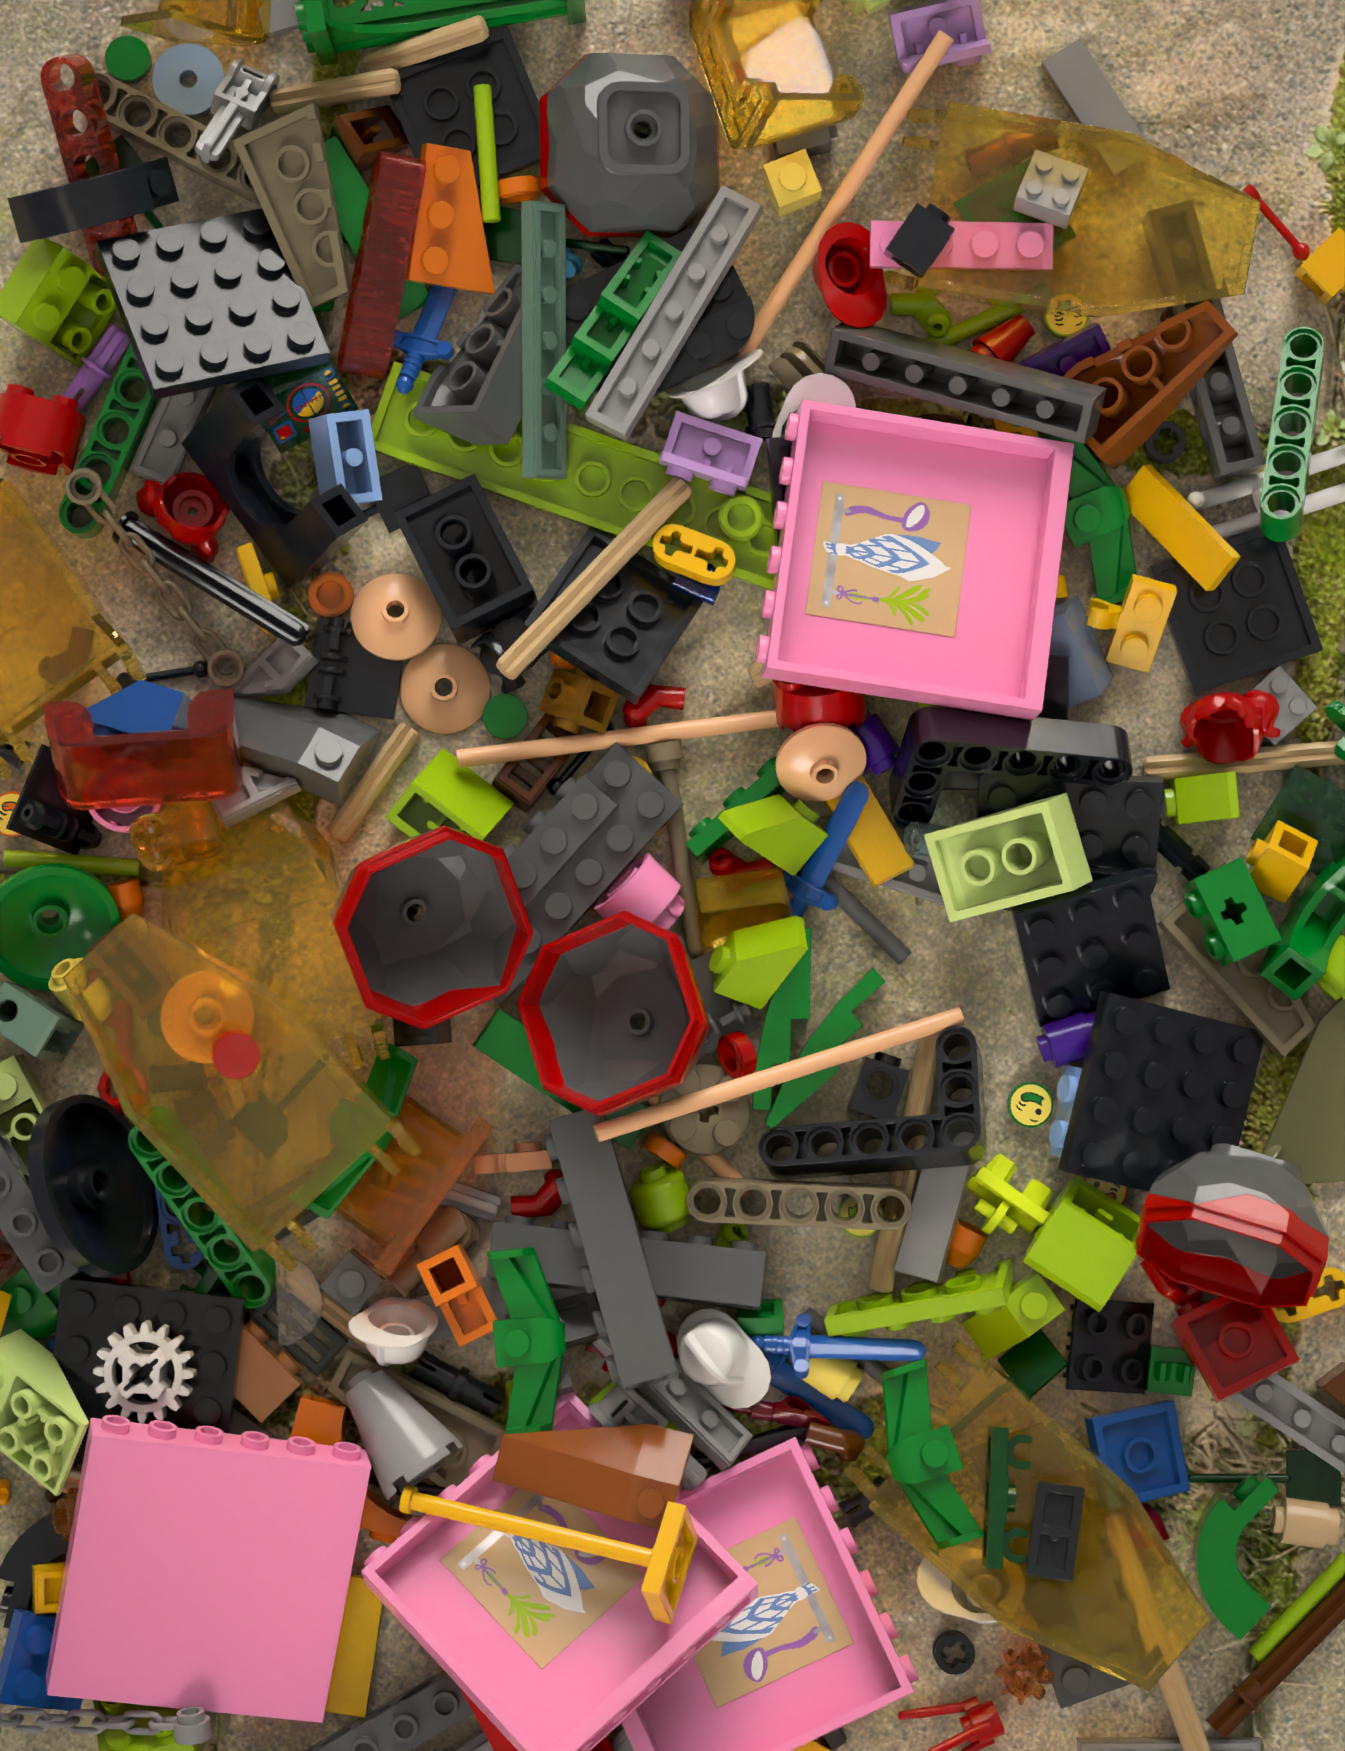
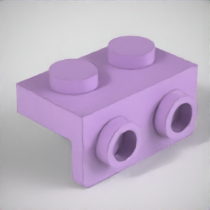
[887,0,992,73]
[659,411,763,496]

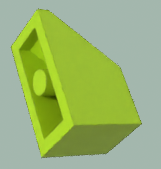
[1163,771,1240,826]
[718,794,828,876]
[709,916,808,1009]
[961,1269,1065,1360]

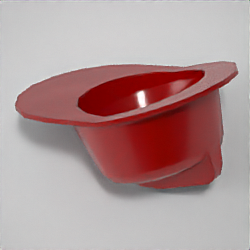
[812,222,887,329]

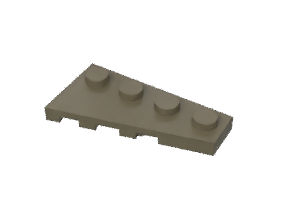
[232,102,352,309]
[1157,862,1316,1059]
[327,1346,506,1488]

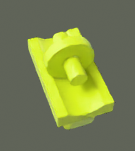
[966,1154,1052,1235]

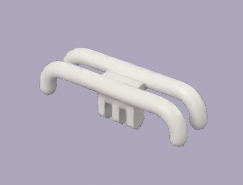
[1187,444,1345,540]

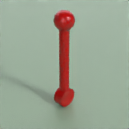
[1242,184,1310,260]

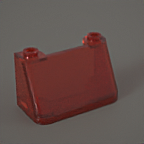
[44,688,243,810]

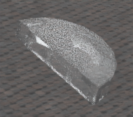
[275,1254,325,1347]

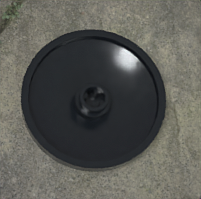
[28,1094,159,1278]

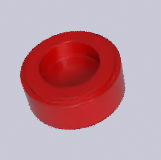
[211,1030,260,1079]
[717,1031,757,1079]

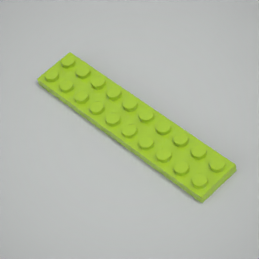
[371,361,775,591]

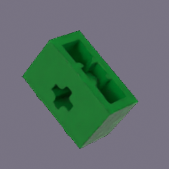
[1182,857,1282,967]

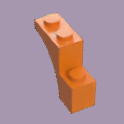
[290,1393,413,1543]

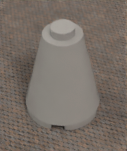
[345,1367,464,1501]

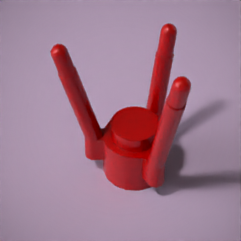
[898,1696,1005,1751]

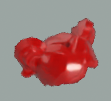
[136,471,230,563]
[1179,689,1281,765]

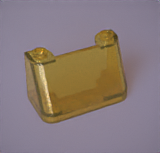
[689,0,864,149]

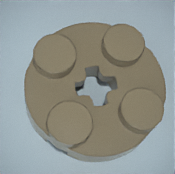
[658,1064,750,1157]

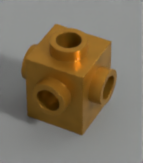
[539,667,619,735]

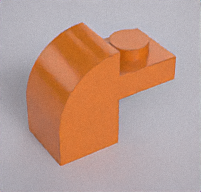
[416,1244,499,1347]

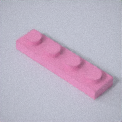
[869,220,1053,271]

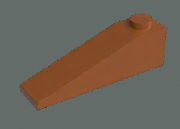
[1063,300,1238,470]
[492,1423,694,1529]

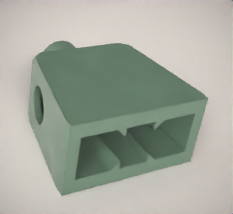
[0,981,85,1063]

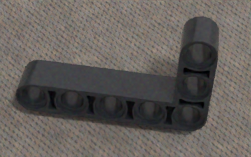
[889,706,1133,829]
[758,1026,987,1180]

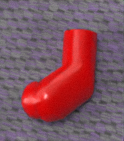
[1140,1260,1203,1307]

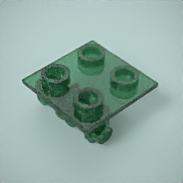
[1250,764,1345,876]

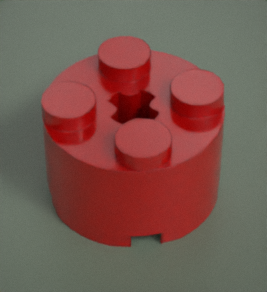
[0,384,87,476]
[772,680,867,733]

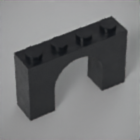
[181,377,368,588]

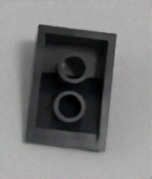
[393,473,538,645]

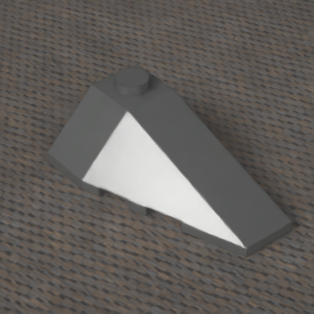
[412,265,522,445]
[191,691,382,806]

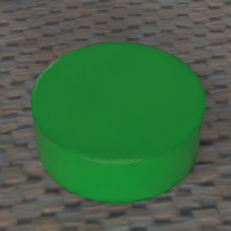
[105,35,152,84]
[483,694,528,740]

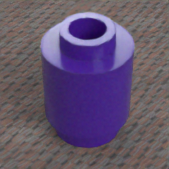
[847,708,900,777]
[1036,1012,1095,1068]

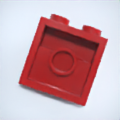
[1171,1296,1300,1403]

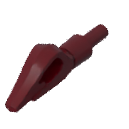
[722,1395,830,1428]

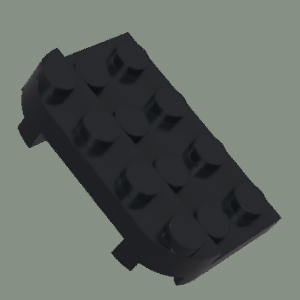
[566,223,755,397]
[976,774,1163,911]

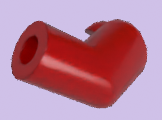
[622,684,686,728]
[709,848,777,889]
[511,1169,564,1218]

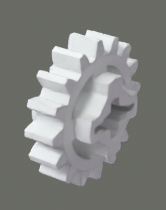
[93,1320,197,1424]

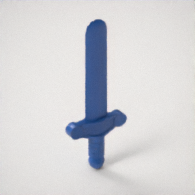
[388,285,457,394]
[776,781,869,919]
[750,1313,926,1379]
[763,1353,874,1440]

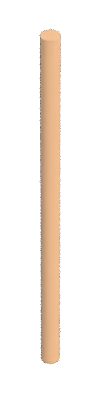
[736,30,954,358]
[456,710,785,768]
[593,1007,965,1142]

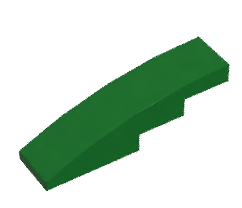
[325,136,429,324]
[544,230,682,411]
[752,928,811,1110]
[764,968,885,1129]
[472,1007,647,1150]

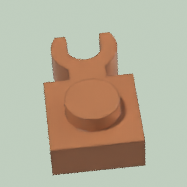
[473,1141,553,1175]

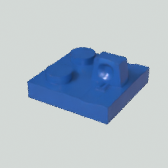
[1085,1400,1191,1510]
[0,1609,83,1711]

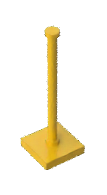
[399,1485,698,1625]

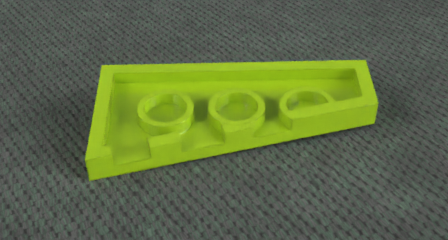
[824,1257,1015,1337]

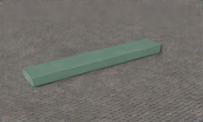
[521,200,567,480]

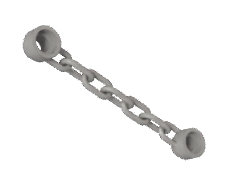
[0,1706,212,1745]

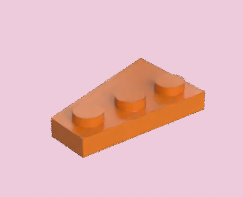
[404,143,495,295]

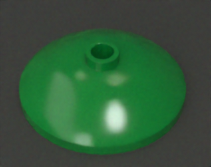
[0,864,121,991]

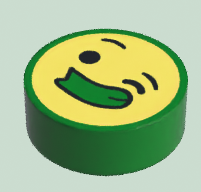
[1007,1082,1054,1128]

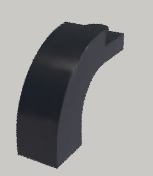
[7,157,179,243]
[0,1504,75,1629]

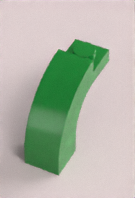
[1260,857,1345,1001]
[1193,1470,1279,1640]

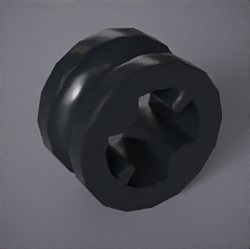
[1143,421,1186,464]
[932,1630,976,1675]

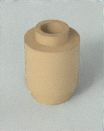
[1270,1497,1340,1549]

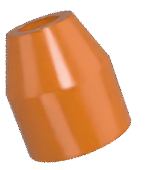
[105,877,145,924]
[946,1219,988,1270]

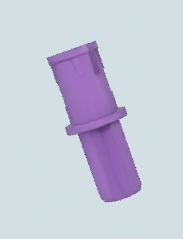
[61,324,130,412]

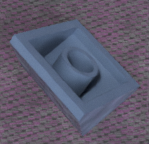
[1049,595,1114,707]

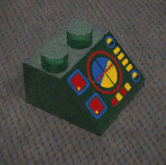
[239,357,359,455]

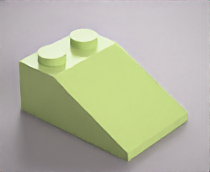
[924,793,1093,922]

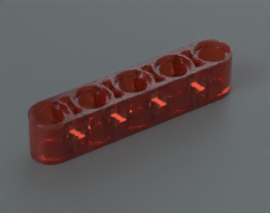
[40,53,138,277]
[337,150,426,380]

